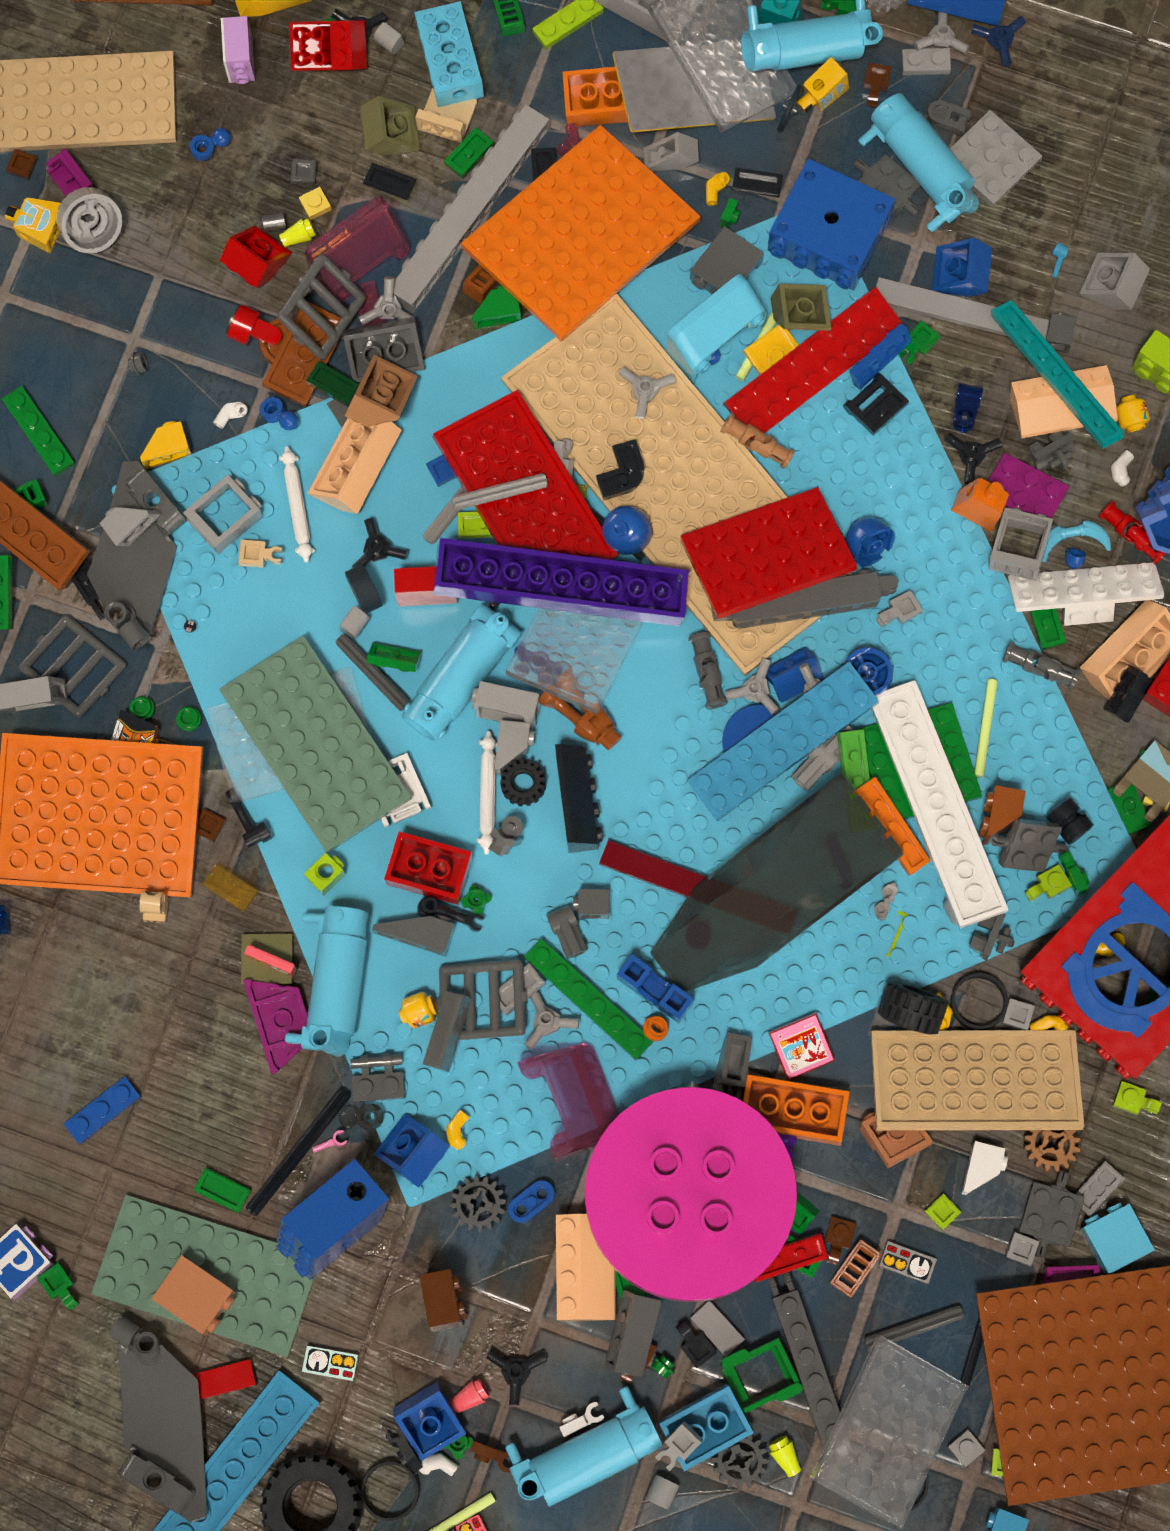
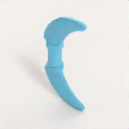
[1043,520,1111,563]

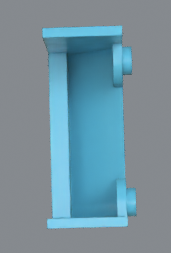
[667,274,767,384]

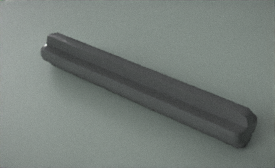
[335,634,409,711]
[864,1306,964,1351]

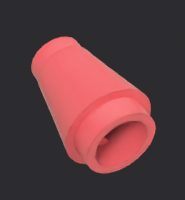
[450,1378,490,1413]

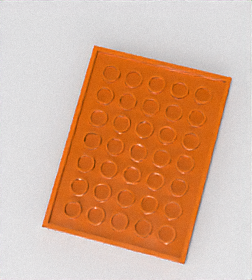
[461,125,701,342]
[0,733,203,898]

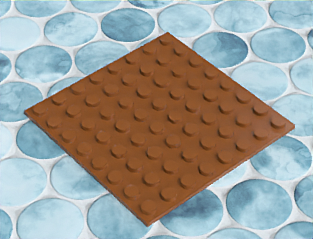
[976,1266,1170,1506]

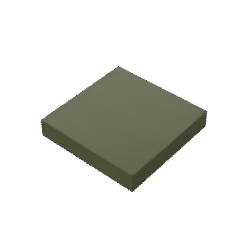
[241,934,293,986]

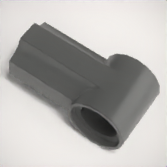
[546,905,587,959]

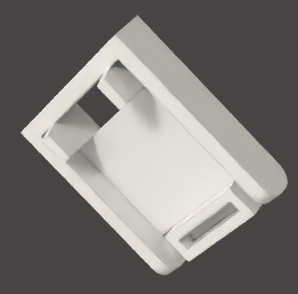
[381,753,431,828]

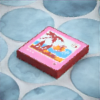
[768,1012,835,1080]

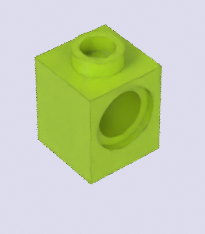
[304,853,345,896]

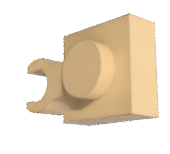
[238,540,283,568]

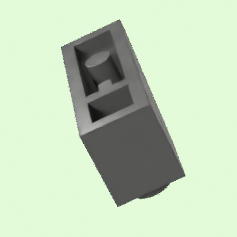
[372,915,455,957]

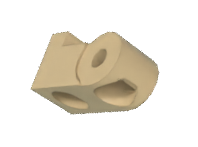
[140,891,169,923]

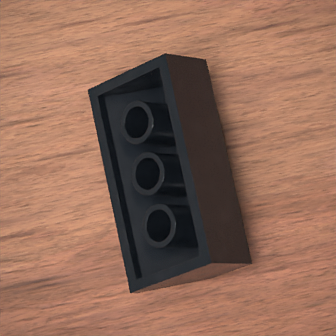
[555,744,603,853]

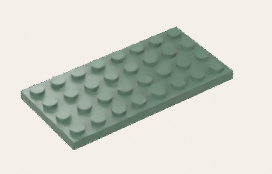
[219,635,412,853]
[91,1195,315,1358]

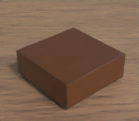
[6,149,38,180]
[197,808,226,843]

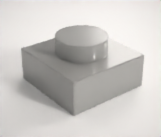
[1002,998,1035,1030]
[1005,1232,1040,1267]
[948,1430,985,1468]

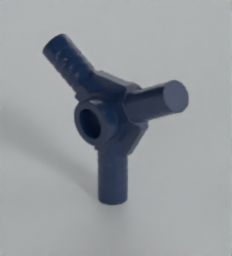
[971,16,1026,67]

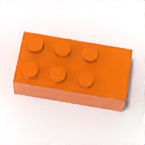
[563,67,628,128]
[743,1075,850,1146]

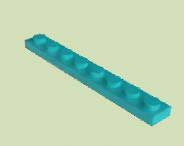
[991,300,1124,449]

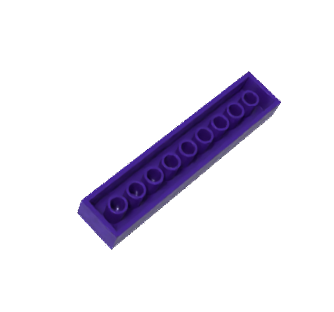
[432,538,689,626]

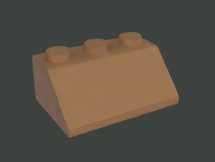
[345,355,418,427]

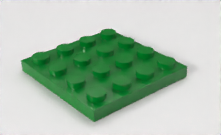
[856,703,982,820]

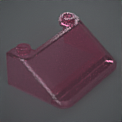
[305,196,410,302]
[517,1043,619,1163]

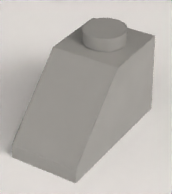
[644,132,699,171]
[100,507,161,546]
[495,720,535,775]

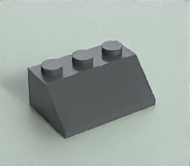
[343,317,425,383]

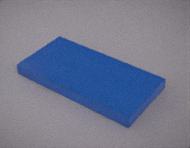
[907,0,1005,26]

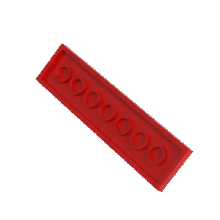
[723,287,904,441]

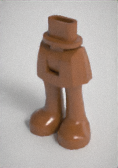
[540,669,622,751]

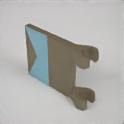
[1113,740,1170,823]

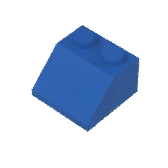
[932,238,992,297]
[373,1114,450,1188]
[393,1381,466,1461]

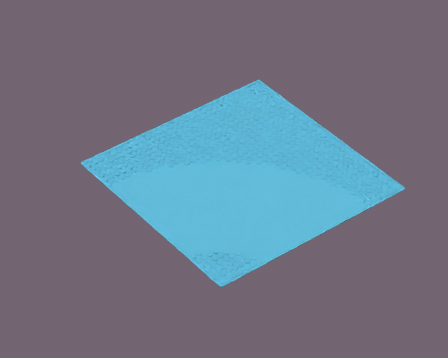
[112,215,1136,1207]

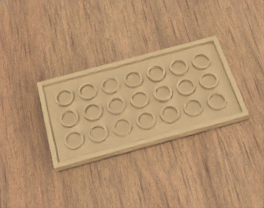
[0,51,177,152]
[871,1030,1084,1131]

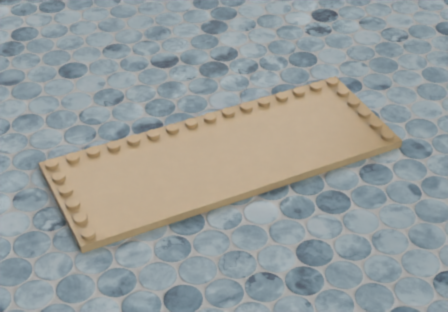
[501,294,852,677]

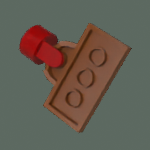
[226,302,342,408]

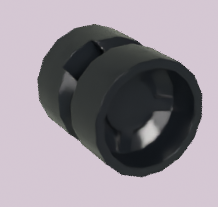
[1046,797,1094,845]

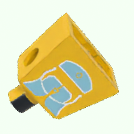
[796,57,850,113]
[5,198,61,253]

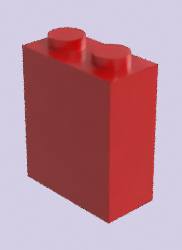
[394,566,457,607]

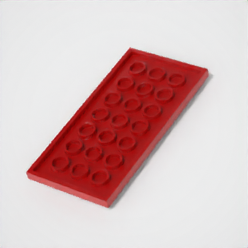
[432,390,618,560]

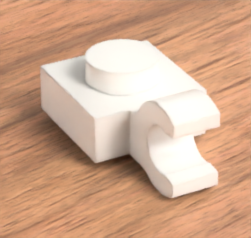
[559,1402,604,1437]

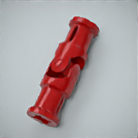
[1099,501,1166,565]

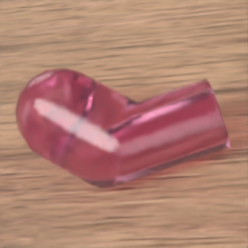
[557,123,580,157]

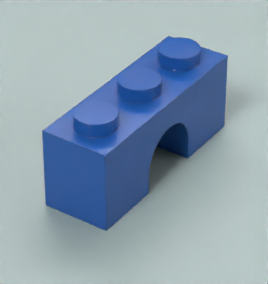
[617,954,694,1023]

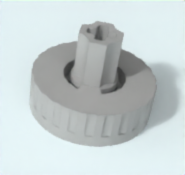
[56,187,122,253]

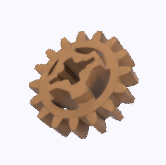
[1023,1130,1080,1173]

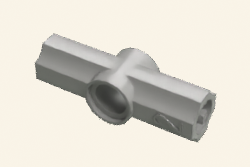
[792,726,854,792]

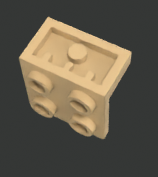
[415,88,477,143]

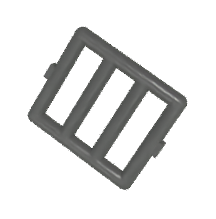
[277,253,366,360]
[18,615,126,718]
[436,960,528,1040]

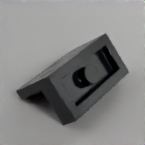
[1104,666,1153,723]

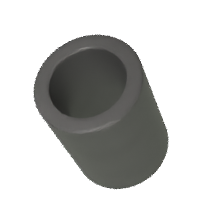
[262,212,286,232]

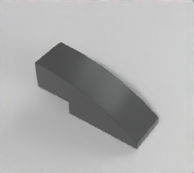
[712,1032,752,1100]

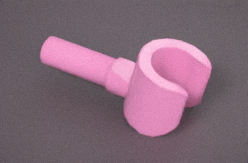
[312,1130,348,1153]

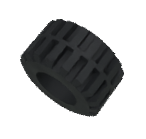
[878,982,948,1035]

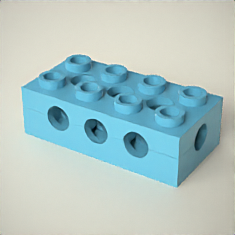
[414,1,484,107]

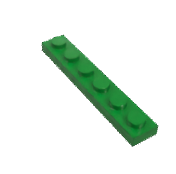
[524,939,654,1061]

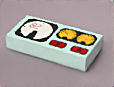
[302,1346,359,1381]

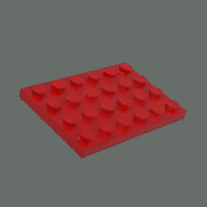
[680,487,857,619]

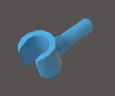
[1051,243,1068,279]

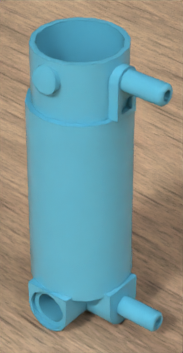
[741,0,883,72]
[858,93,979,232]
[402,602,522,741]
[285,906,369,1057]
[505,1386,663,1507]

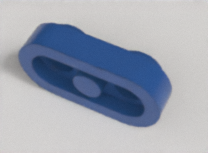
[508,1181,555,1223]

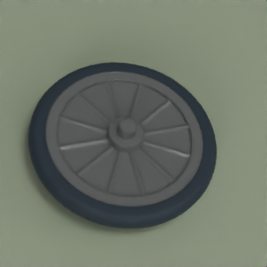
[777,85,803,132]

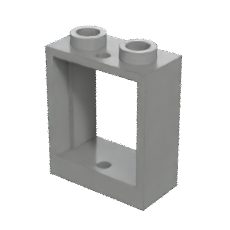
[183,475,263,554]
[989,508,1053,581]
[0,676,68,713]
[471,681,540,730]

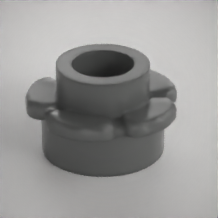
[128,352,148,375]

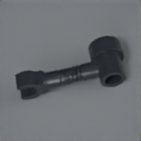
[225,788,272,848]
[417,897,484,932]

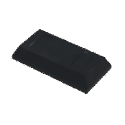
[363,163,416,200]
[732,168,783,197]

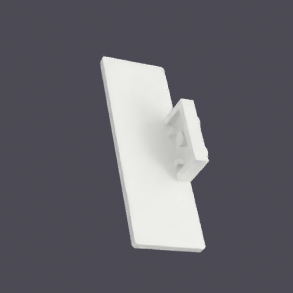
[1008,563,1164,626]

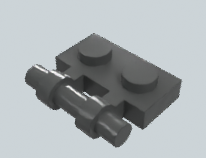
[350,1053,405,1103]

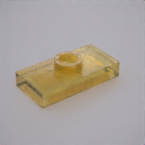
[202,864,259,913]

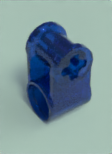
[953,383,983,433]

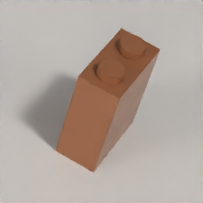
[152,1255,236,1336]

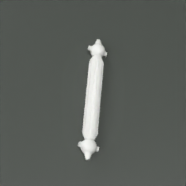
[279,446,315,563]
[477,731,498,854]

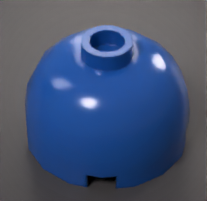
[602,506,653,555]
[845,517,895,567]
[845,647,894,696]

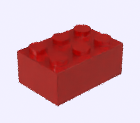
[384,831,473,905]

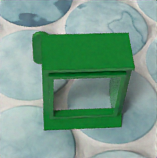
[720,1338,803,1414]

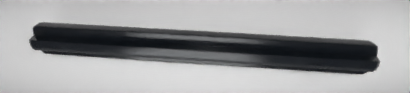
[246,1088,350,1216]

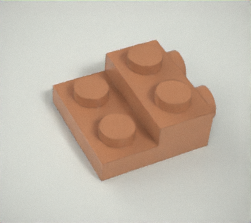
[860,1112,933,1168]

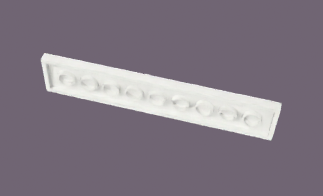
[872,680,1008,929]

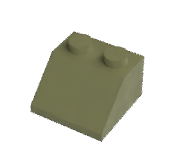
[360,96,420,156]
[771,283,831,331]

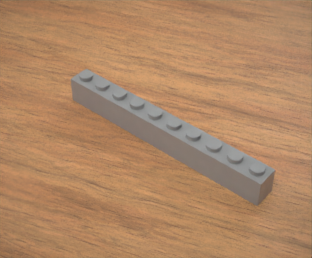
[393,105,550,314]

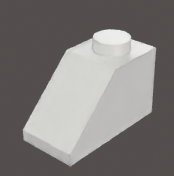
[961,1141,1008,1195]

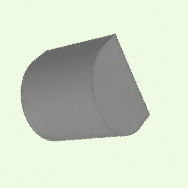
[374,22,405,54]
[340,606,370,639]
[645,1475,679,1510]

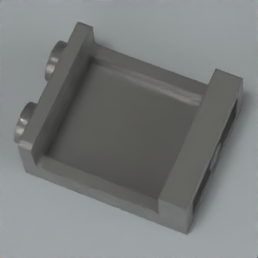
[690,226,764,295]

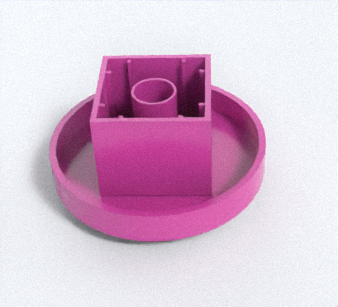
[585,1087,797,1302]

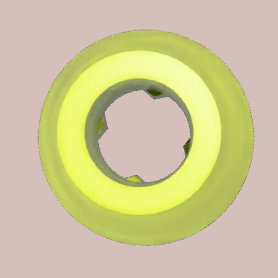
[279,218,317,248]
[768,1435,802,1477]

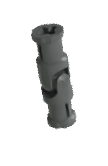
[688,632,728,710]
[1003,641,1081,690]

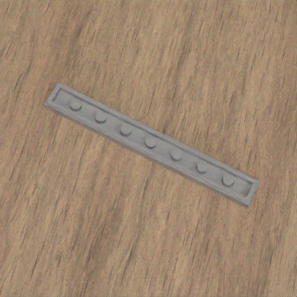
[876,277,1049,339]

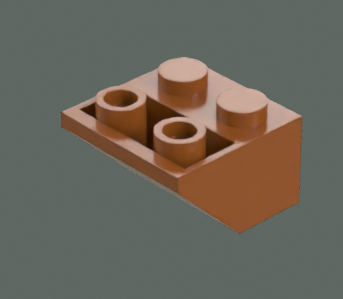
[979,785,1026,845]

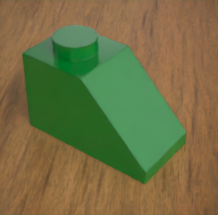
[472,286,521,330]

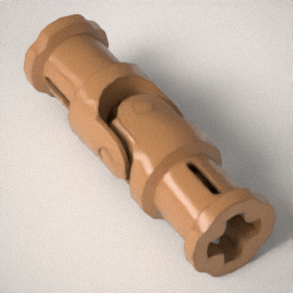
[720,413,795,469]

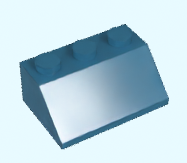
[657,1384,754,1471]

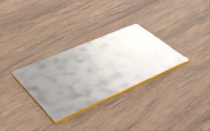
[612,41,776,132]

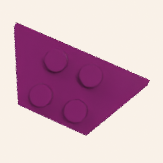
[243,980,308,1075]

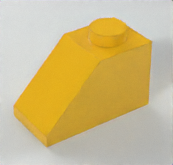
[140,421,191,469]

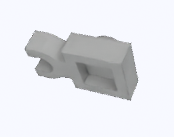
[655,1421,703,1471]

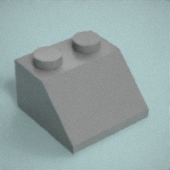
[1079,253,1150,310]

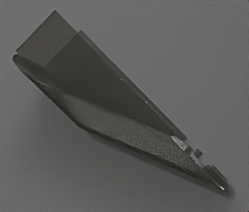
[650,773,904,992]

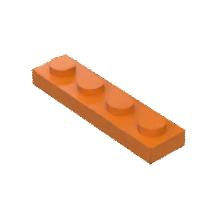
[853,777,931,876]

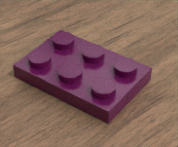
[988,452,1070,519]

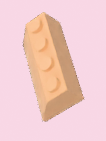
[1010,365,1118,439]
[308,418,402,514]
[1080,600,1170,701]
[556,1214,616,1322]

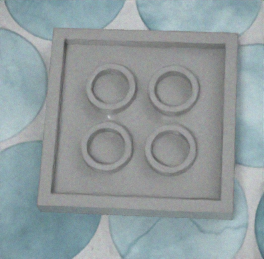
[950,110,1043,207]

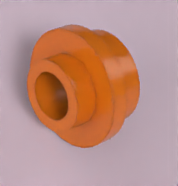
[643,1016,668,1041]

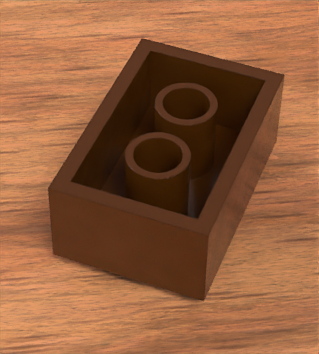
[419,1269,467,1332]

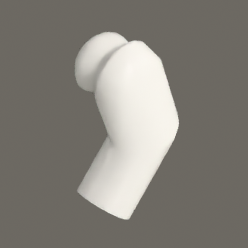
[213,402,248,429]
[1111,450,1134,487]
[419,1453,459,1477]

